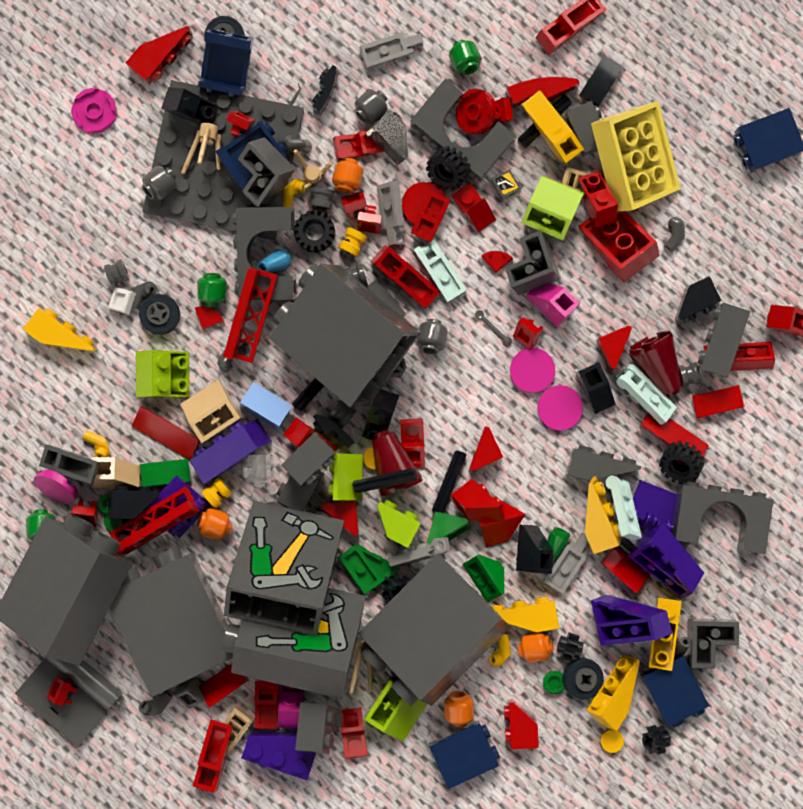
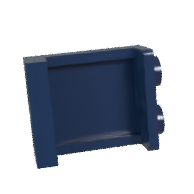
[198,28,254,97]
[733,108,803,173]
[215,120,289,191]
[640,655,709,728]
[429,720,501,789]

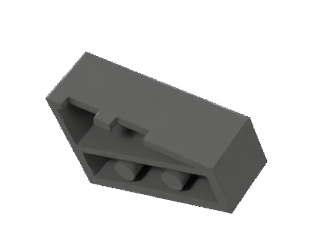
[697,303,751,378]

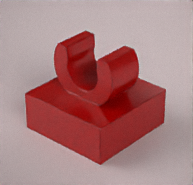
[492,98,513,126]
[226,110,255,138]
[341,191,368,220]
[357,205,382,234]
[513,317,543,350]
[71,499,98,527]
[46,676,77,706]

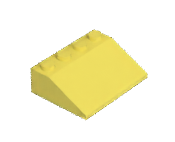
[591,101,681,212]

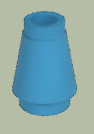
[257,249,291,273]

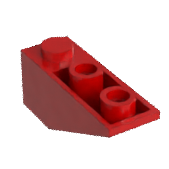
[125,26,193,85]

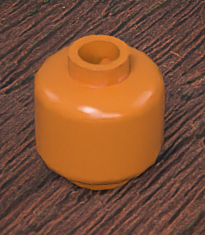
[332,158,364,194]
[197,508,232,541]
[518,632,553,663]
[444,691,475,727]

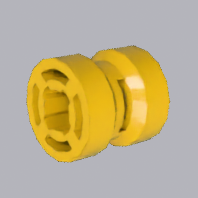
[338,227,368,258]
[201,476,233,508]

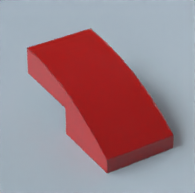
[332,129,384,160]
[411,190,451,242]
[692,385,745,418]
[400,418,425,468]
[254,681,279,730]
[340,707,368,759]

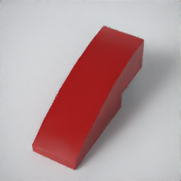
[535,0,606,55]
[505,77,580,108]
[370,245,440,309]
[192,719,233,793]

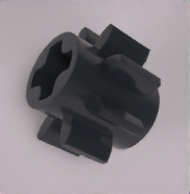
[380,573,408,601]
[556,632,584,662]
[642,725,671,755]

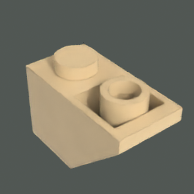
[92,457,140,489]

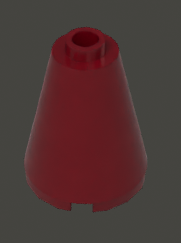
[629,330,682,397]
[372,429,423,496]

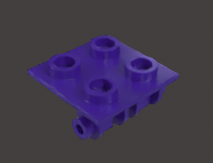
[145,475,211,538]
[633,480,677,532]

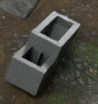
[39,444,100,484]

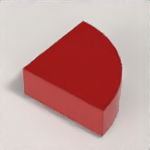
[481,251,513,273]
[195,306,224,329]

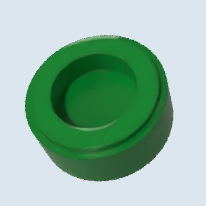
[543,670,565,694]

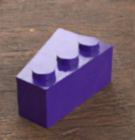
[189,419,272,484]
[628,522,704,599]
[590,595,672,646]
[241,732,316,780]

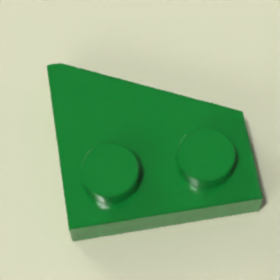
[337,544,400,595]

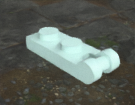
[413,238,467,303]
[616,364,677,425]
[606,476,642,541]

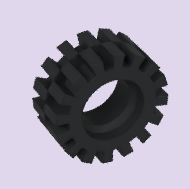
[426,146,471,191]
[293,210,335,253]
[659,441,705,485]

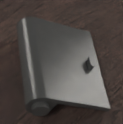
[15,656,123,747]

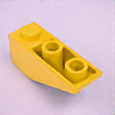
[521,91,584,163]
[22,308,98,352]
[585,476,623,554]
[491,596,559,632]
[648,597,682,671]
[586,654,640,731]

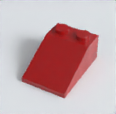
[578,211,660,283]

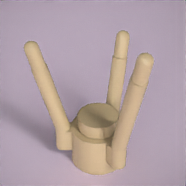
[181,123,222,175]
[293,150,332,189]
[349,640,373,694]

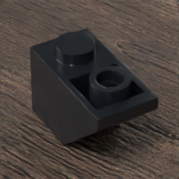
[161,87,219,124]
[675,276,722,323]
[575,362,616,414]
[362,389,400,440]
[108,486,158,519]
[516,525,554,574]

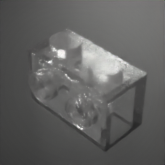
[243,455,275,488]

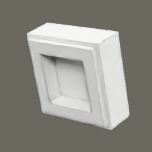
[108,287,136,315]

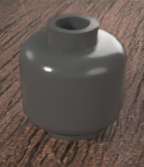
[354,89,388,123]
[142,166,176,200]
[416,319,448,354]

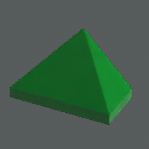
[427,512,471,545]
[463,554,504,602]

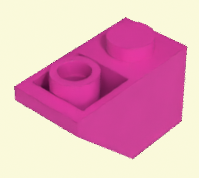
[526,283,580,328]
[278,685,304,728]

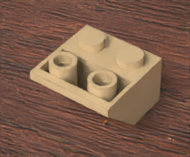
[181,379,244,443]

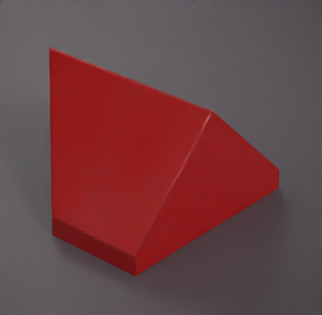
[479,499,526,547]

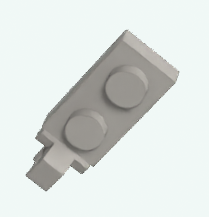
[359,32,424,70]
[377,181,405,246]
[542,533,589,595]
[388,537,451,567]

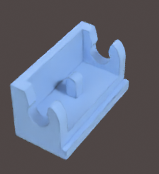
[240,382,292,431]

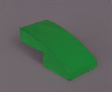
[139,459,190,487]

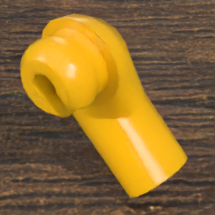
[282,179,306,207]
[82,430,110,457]
[489,634,511,667]

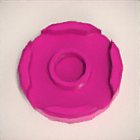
[71,88,117,134]
[510,348,555,393]
[537,385,583,431]
[34,470,78,504]

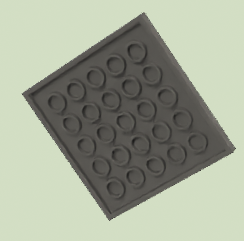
[142,80,304,241]

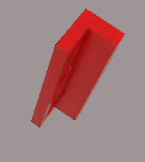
[223,267,278,363]
[109,486,200,557]

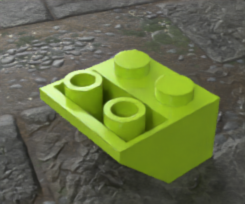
[521,175,584,241]
[136,350,190,398]
[329,453,363,500]
[377,499,421,548]
[364,677,427,741]

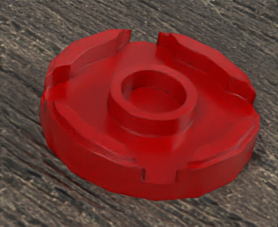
[456,88,497,135]
[402,182,445,225]

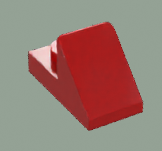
[452,183,497,233]

